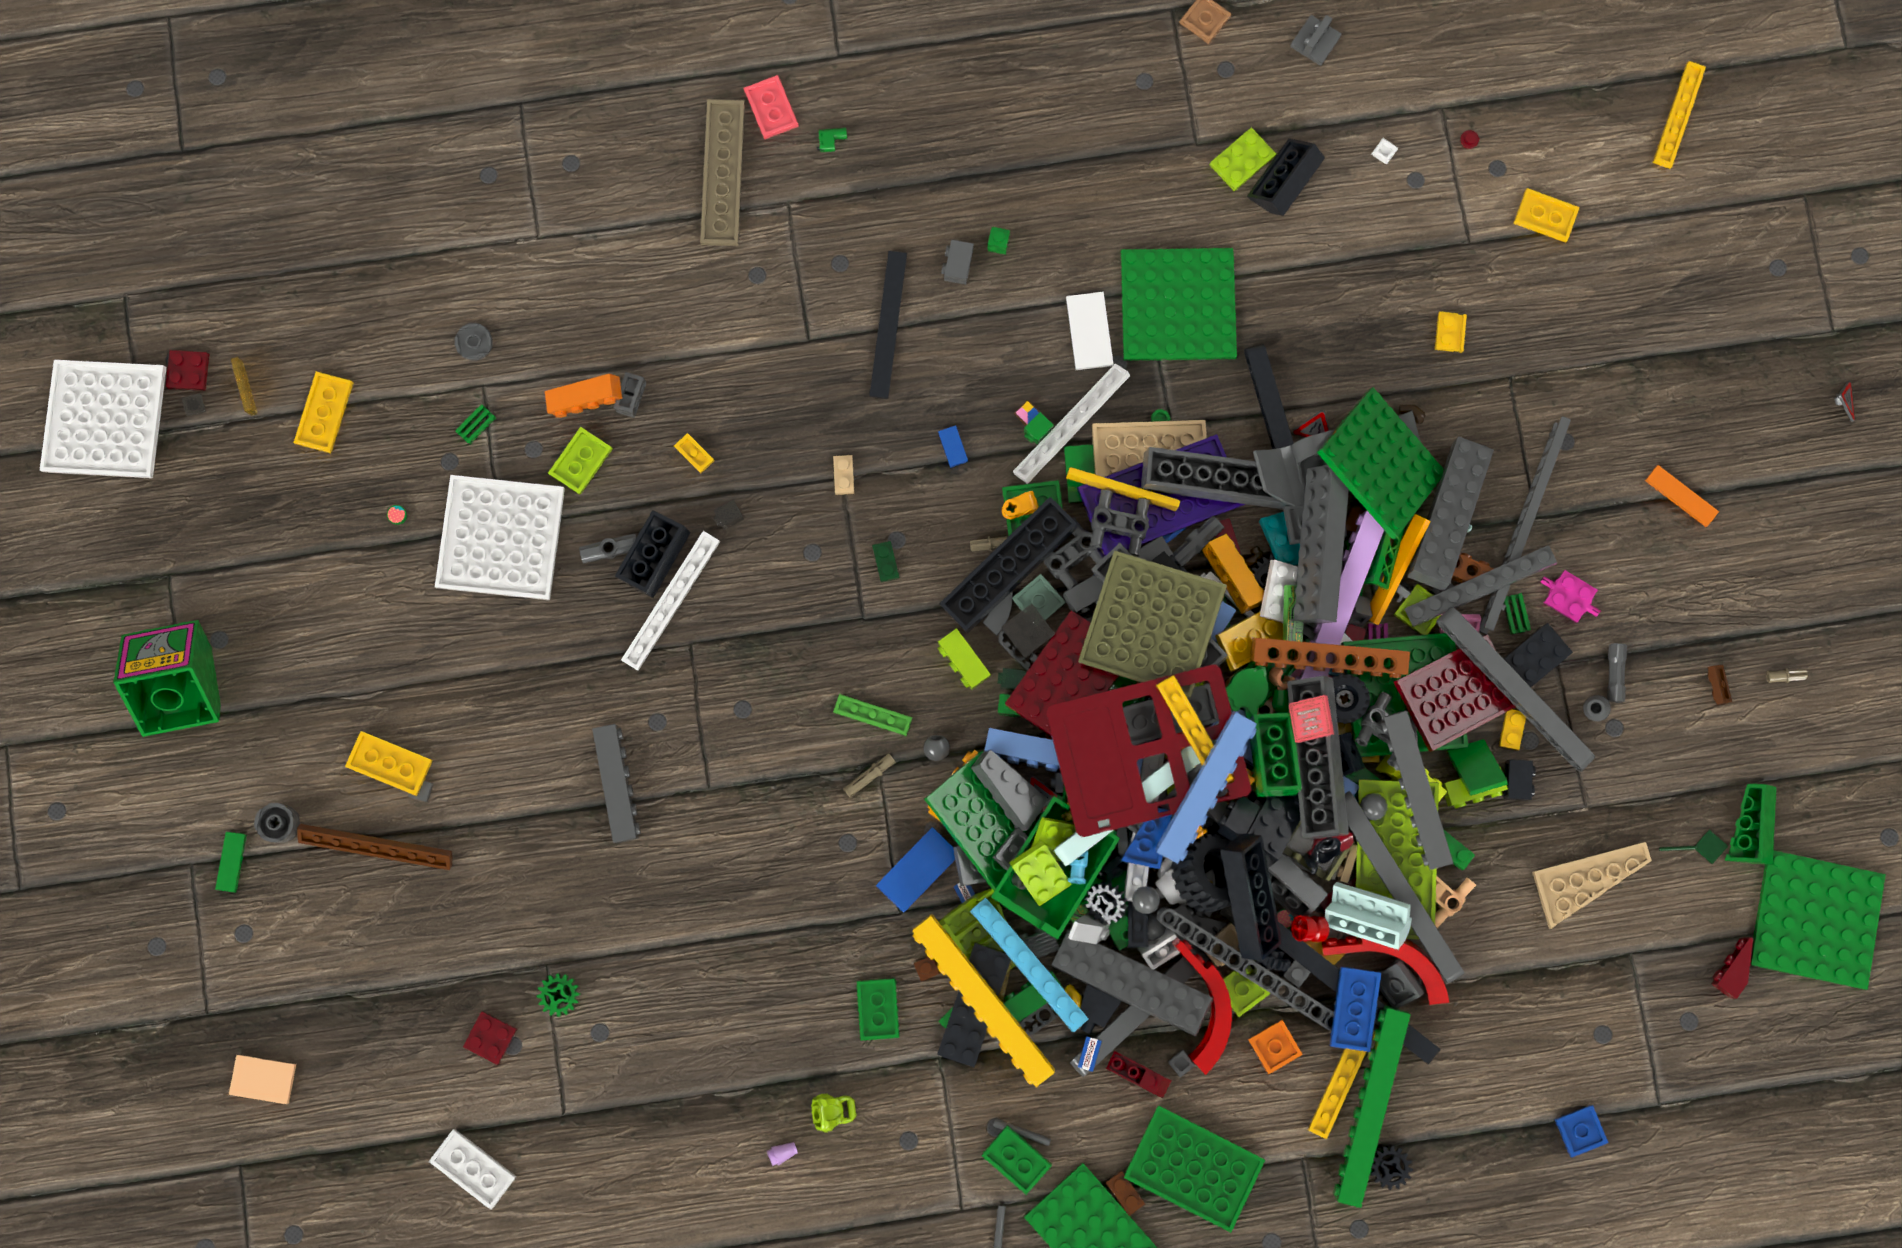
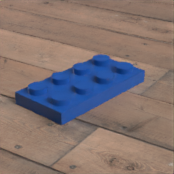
[1330,967,1381,1052]

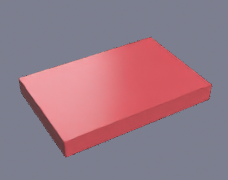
[744,75,799,140]

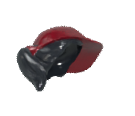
[1304,831,1354,874]

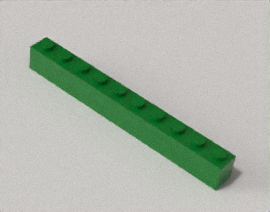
[1333,1006,1411,1208]

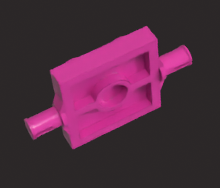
[1540,570,1601,623]

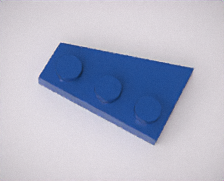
[1121,808,1172,869]

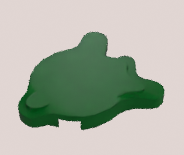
[1225,665,1268,719]

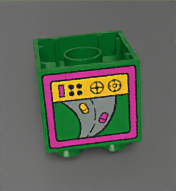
[113,620,221,737]

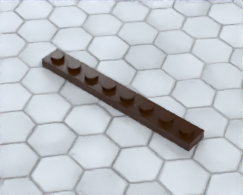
[297,824,452,870]

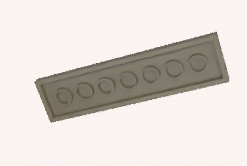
[700,99,745,246]

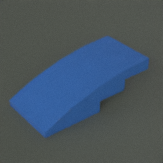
[876,827,955,913]

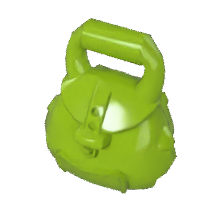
[811,1094,856,1132]

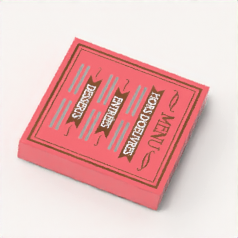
[1289,695,1334,743]

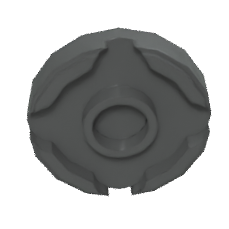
[454,323,493,361]

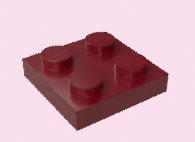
[166,350,209,391]
[463,1011,517,1065]

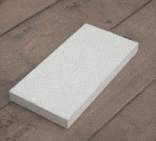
[1066,292,1113,370]
[429,1129,517,1210]

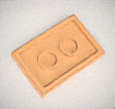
[229,1055,296,1104]

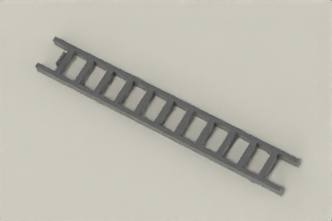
[1479,416,1571,635]

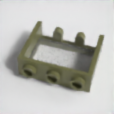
[1283,820,1354,881]

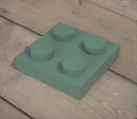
[1012,574,1066,628]

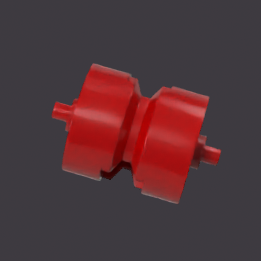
[1291,915,1329,942]

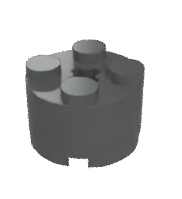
[254,803,300,843]

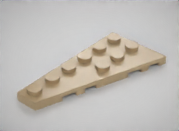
[1092,420,1207,477]
[1532,842,1652,929]

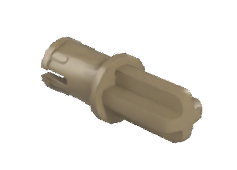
[970,536,1007,552]
[1766,668,1808,683]

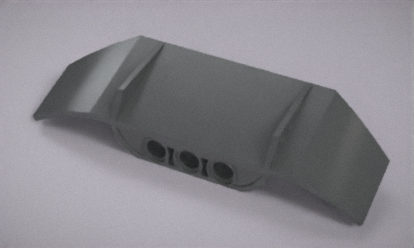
[1253,411,1421,507]

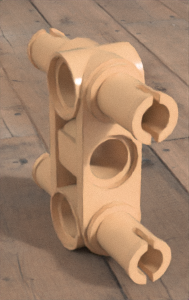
[1435,868,1476,929]

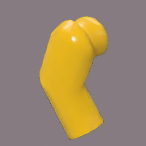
[1064,984,1082,1008]

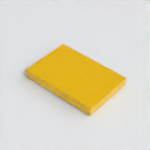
[1513,188,1580,243]

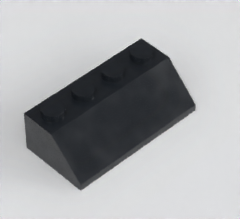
[1247,138,1325,216]
[615,510,691,598]

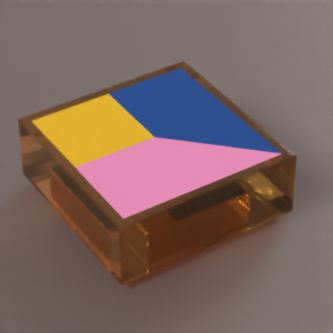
[1014,400,1040,426]

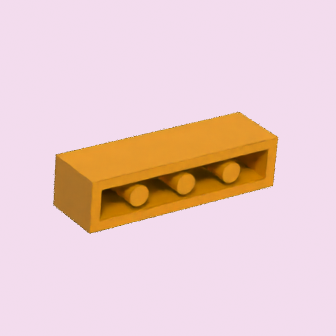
[1202,534,1264,614]

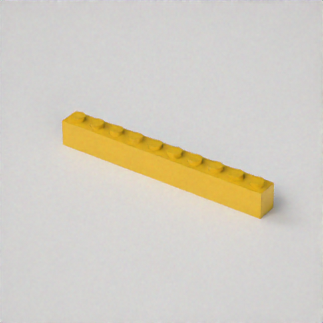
[912,914,1055,1087]

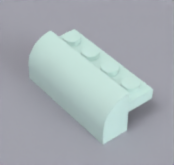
[1325,882,1412,949]

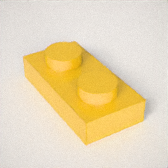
[674,433,714,474]
[1499,709,1526,751]

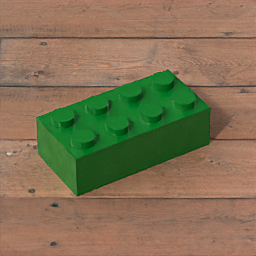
[1249,713,1302,797]

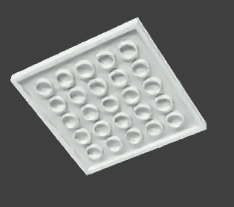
[40,360,166,478]
[435,475,565,600]

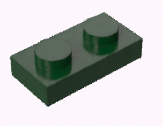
[872,541,900,583]

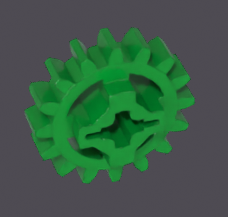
[537,974,581,1017]

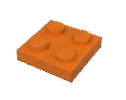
[1248,1020,1303,1074]

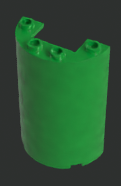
[991,795,1120,939]

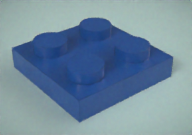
[1555,1105,1608,1157]

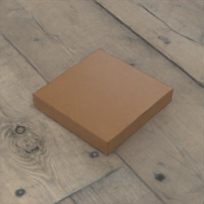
[1180,0,1232,44]

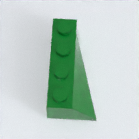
[1725,784,1777,865]

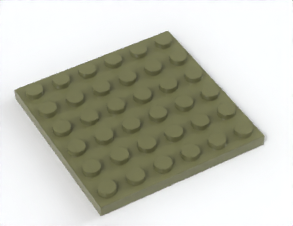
[1078,550,1227,698]

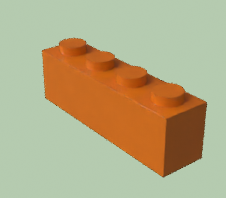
[545,373,622,418]

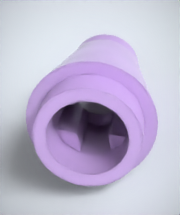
[767,1142,798,1166]

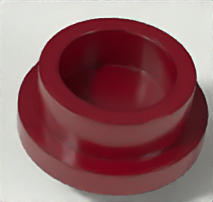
[1460,130,1479,149]

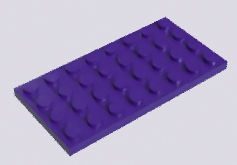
[1077,434,1245,556]

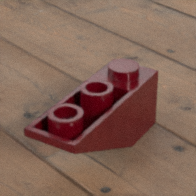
[1711,937,1753,999]
[1106,1051,1171,1098]

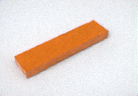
[1645,465,1719,527]

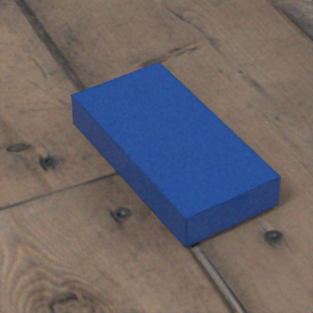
[938,426,968,468]

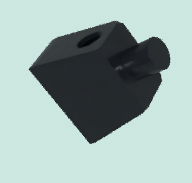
[1080,984,1121,1034]

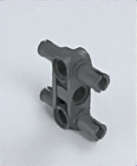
[1090,490,1150,557]
[1044,517,1105,590]
[1355,692,1418,768]

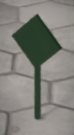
[1659,830,1728,864]

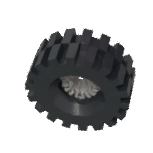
[1332,674,1370,724]

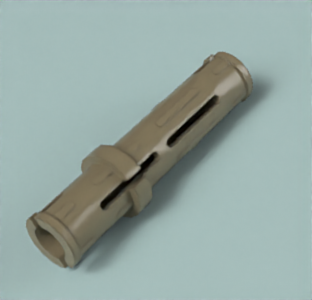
[843,753,896,798]

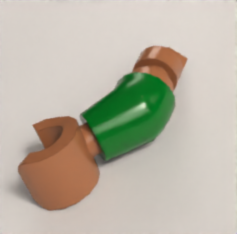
[1269,667,1295,713]

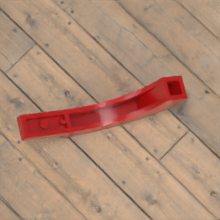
[1321,936,1449,1005]
[1171,938,1232,1075]

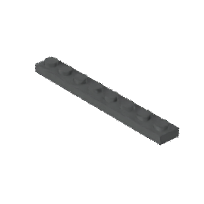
[1405,545,1557,627]

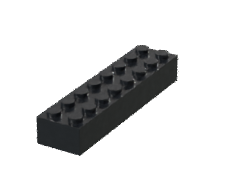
[939,497,1078,633]

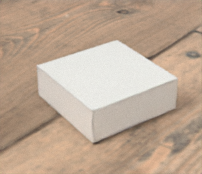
[1372,138,1398,165]

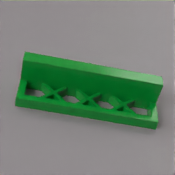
[1363,527,1405,589]

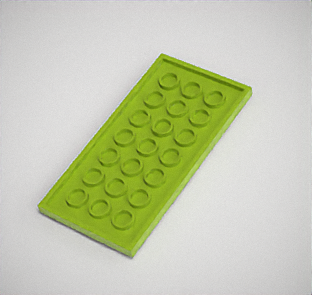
[1356,779,1439,939]

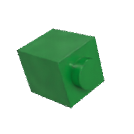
[987,226,1010,255]
[1024,412,1054,445]

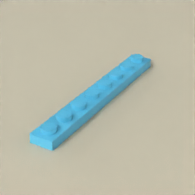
[970,898,1088,1032]

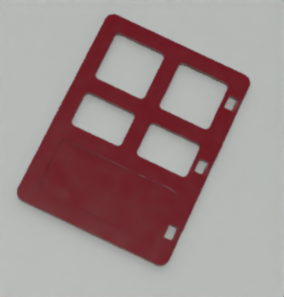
[1046,665,1251,837]

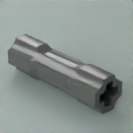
[1607,643,1627,703]

